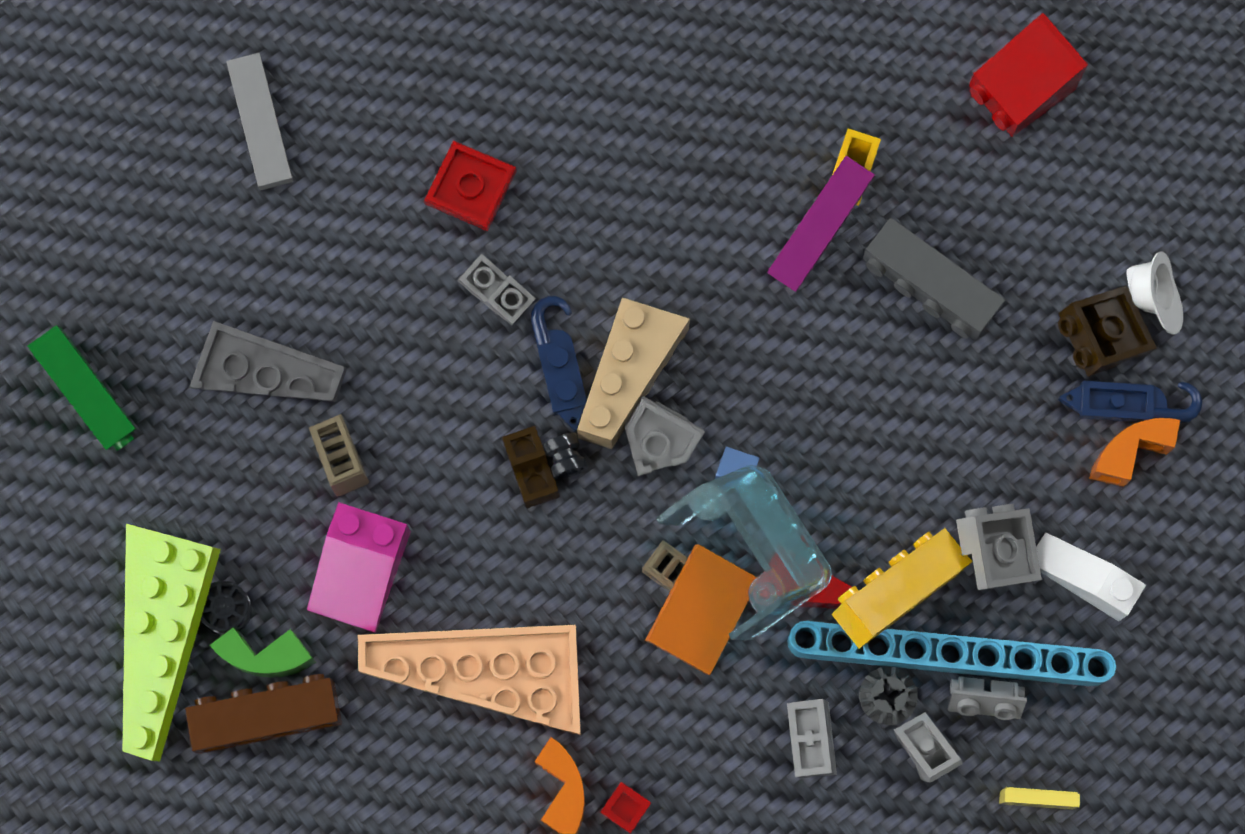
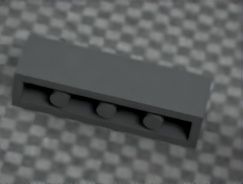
[862,217,1005,341]

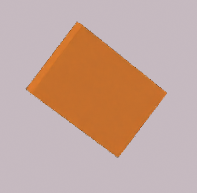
[645,544,759,675]

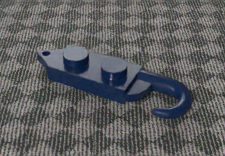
[531,296,587,432]
[1058,381,1203,423]

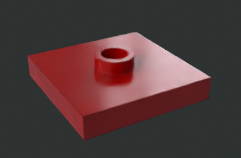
[424,140,517,231]

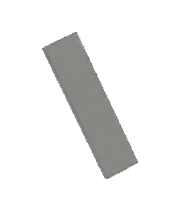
[226,53,293,190]

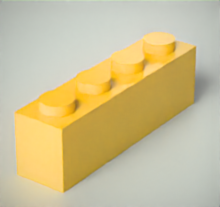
[831,528,972,649]

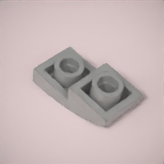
[457,254,536,325]

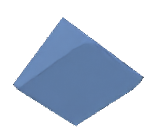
[715,447,760,492]

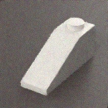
[1036,532,1146,621]

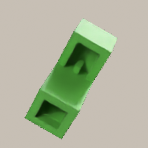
[210,628,316,678]

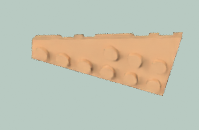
[358,625,581,736]

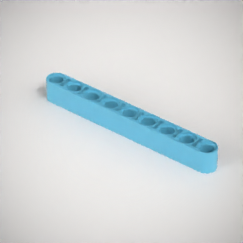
[787,621,1116,687]

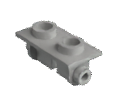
[948,676,1027,720]

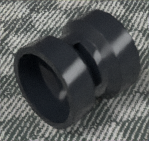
[543,433,588,479]

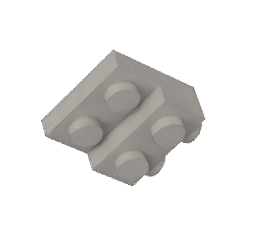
[956,504,1042,590]

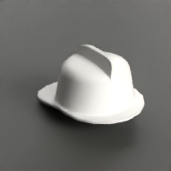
[1126,251,1183,335]

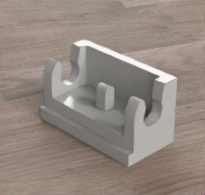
[787,699,837,778]

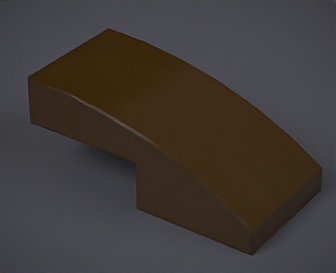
[502,426,560,509]

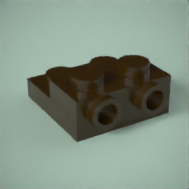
[1058,285,1157,376]

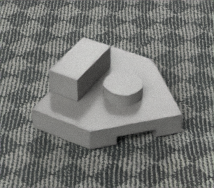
[624,396,705,476]

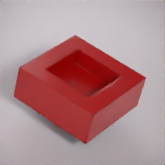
[600,782,652,834]

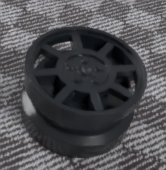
[201,581,252,635]

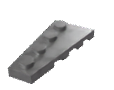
[189,321,347,402]

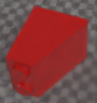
[969,13,1088,137]

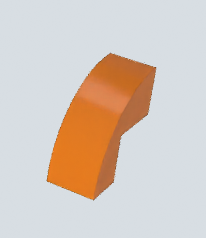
[1089,418,1180,487]
[535,737,585,834]

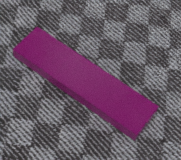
[767,156,876,292]

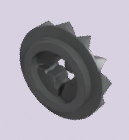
[859,667,918,725]

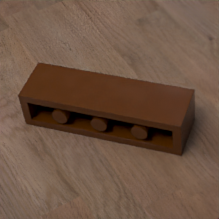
[185,674,342,754]

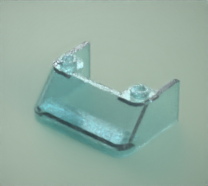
[656,465,832,640]

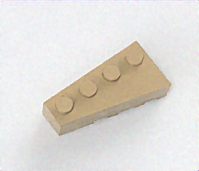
[577,298,690,449]

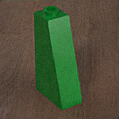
[27,325,137,451]

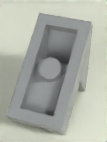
[894,712,963,782]

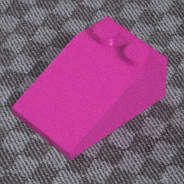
[307,502,411,633]

